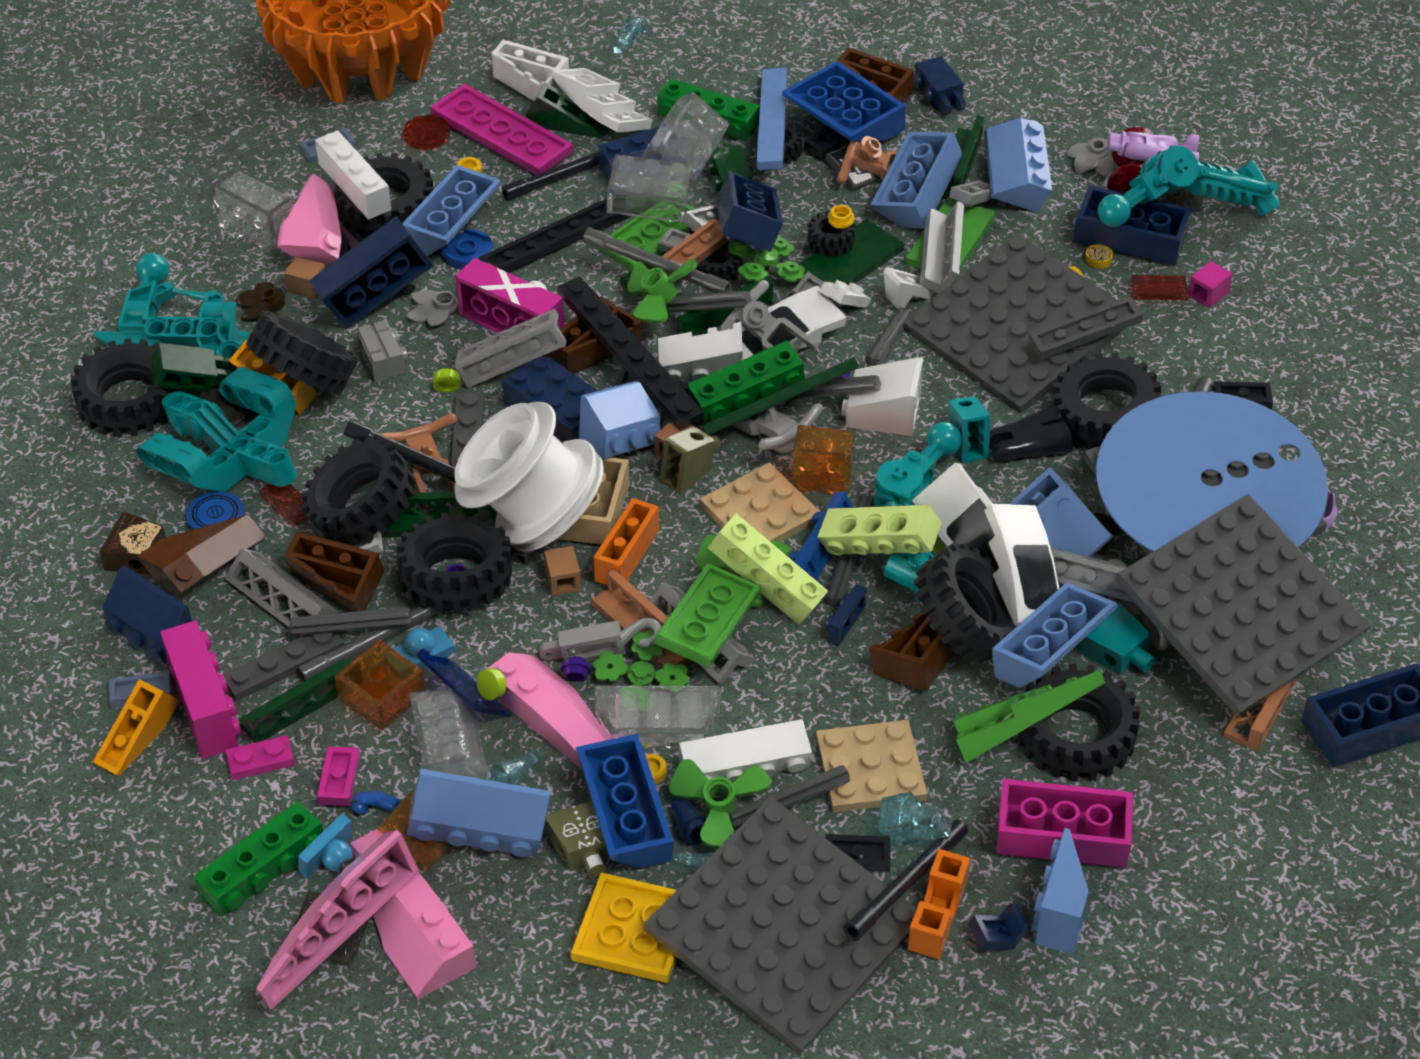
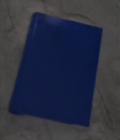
[417,648,512,717]

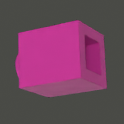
[1188,261,1233,308]

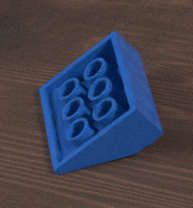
[782,61,906,141]

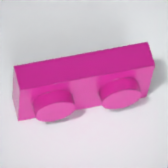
[226,735,295,780]
[317,746,360,806]

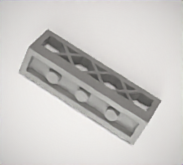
[920,201,964,293]
[455,308,566,388]
[1050,546,1135,603]
[224,548,339,637]
[650,582,755,684]

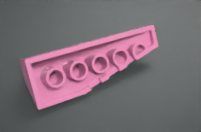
[487,652,611,770]
[350,828,476,1000]
[256,830,419,1010]

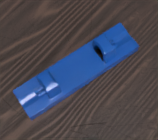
[789,492,853,581]

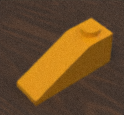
[229,340,317,415]
[93,679,180,776]

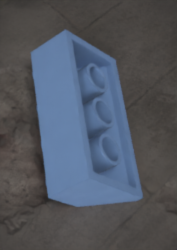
[984,118,1052,212]
[870,132,963,229]
[402,165,501,256]
[992,582,1117,688]
[407,769,550,857]

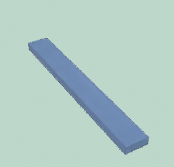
[757,68,787,171]

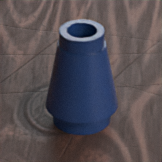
[671,799,707,845]

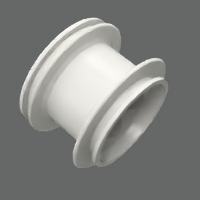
[454,402,604,552]

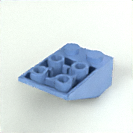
[1009,467,1113,557]
[1031,828,1089,955]

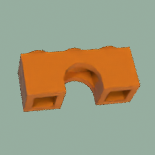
[908,849,971,959]

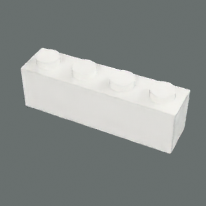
[315,131,391,220]
[678,719,812,783]

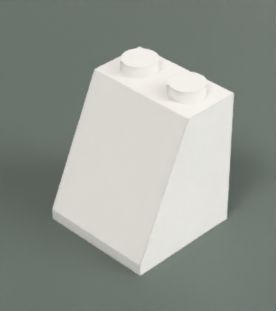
[841,357,923,436]

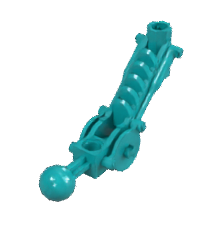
[1097,146,1280,227]
[874,422,962,602]

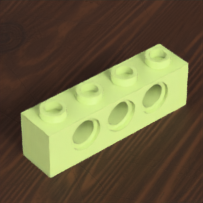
[817,505,942,556]
[708,513,828,625]

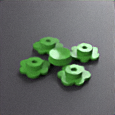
[728,237,805,282]
[593,630,690,716]

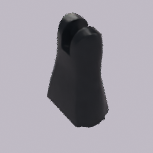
[989,404,1073,462]

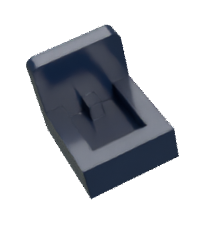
[968,904,1028,950]

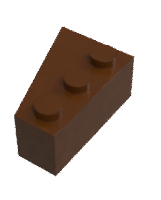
[837,47,914,104]
[547,296,643,373]
[285,531,384,612]
[869,611,955,691]

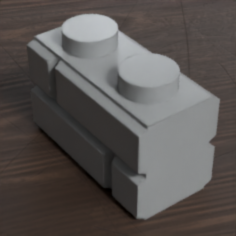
[356,320,409,381]

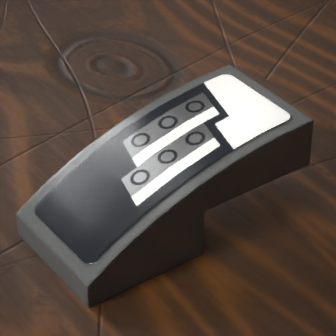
[825,146,875,191]

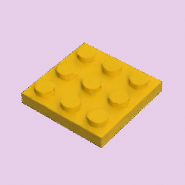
[571,872,677,983]

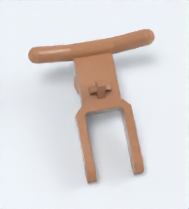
[836,136,898,184]
[379,413,457,508]

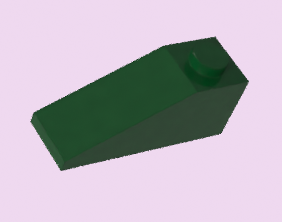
[525,82,607,138]

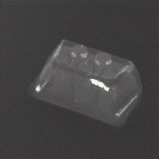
[595,686,722,748]
[409,690,490,780]

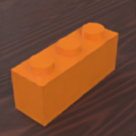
[593,498,660,586]

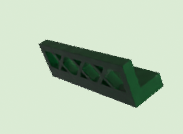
[942,115,984,199]
[677,277,778,336]
[381,492,497,538]
[238,656,361,743]

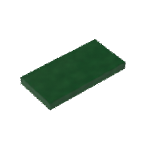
[798,219,904,300]

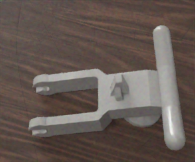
[718,280,819,350]
[732,403,823,453]

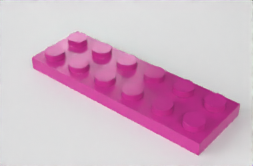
[430,84,574,175]

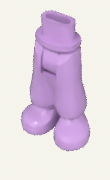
[1107,131,1199,161]

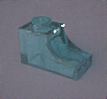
[877,792,952,847]

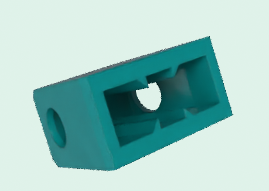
[948,396,990,463]
[1078,603,1156,674]

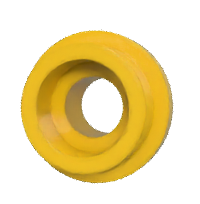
[828,205,854,229]

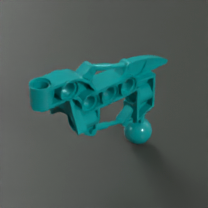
[94,252,250,372]

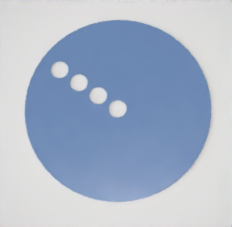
[1096,392,1328,552]

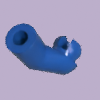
[351,791,401,815]

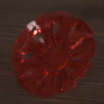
[403,114,450,150]

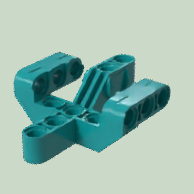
[136,367,298,492]

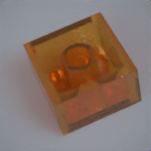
[792,425,855,495]
[335,640,426,731]

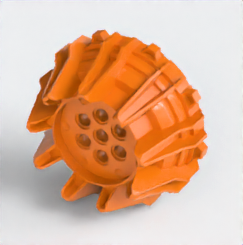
[256,0,450,103]

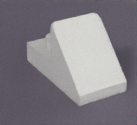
[884,267,935,309]

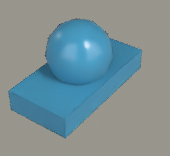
[387,626,456,678]
[298,814,353,879]

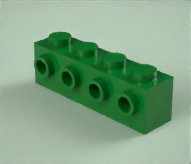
[657,79,760,141]
[688,340,805,424]
[193,801,323,917]

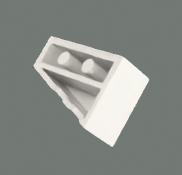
[492,40,569,101]
[658,322,743,381]

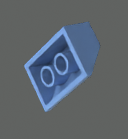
[579,381,660,459]

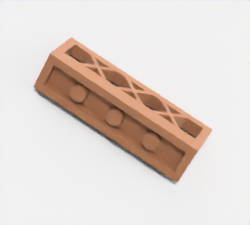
[644,218,730,296]
[592,569,692,669]
[1223,676,1300,752]

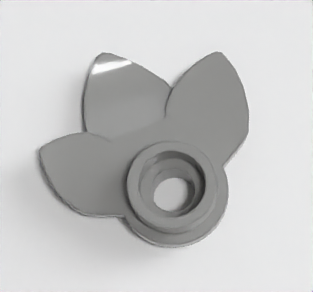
[1066,137,1114,177]
[407,290,458,327]

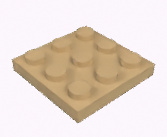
[700,462,820,542]
[816,719,928,813]

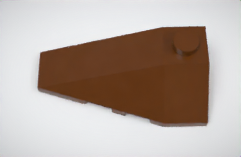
[137,514,266,600]

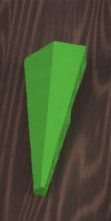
[953,669,1105,763]

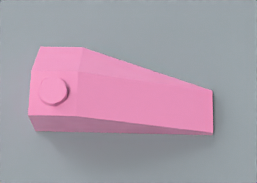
[277,174,342,267]

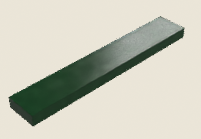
[698,357,858,435]

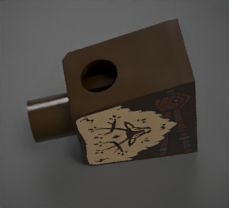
[99,512,166,574]

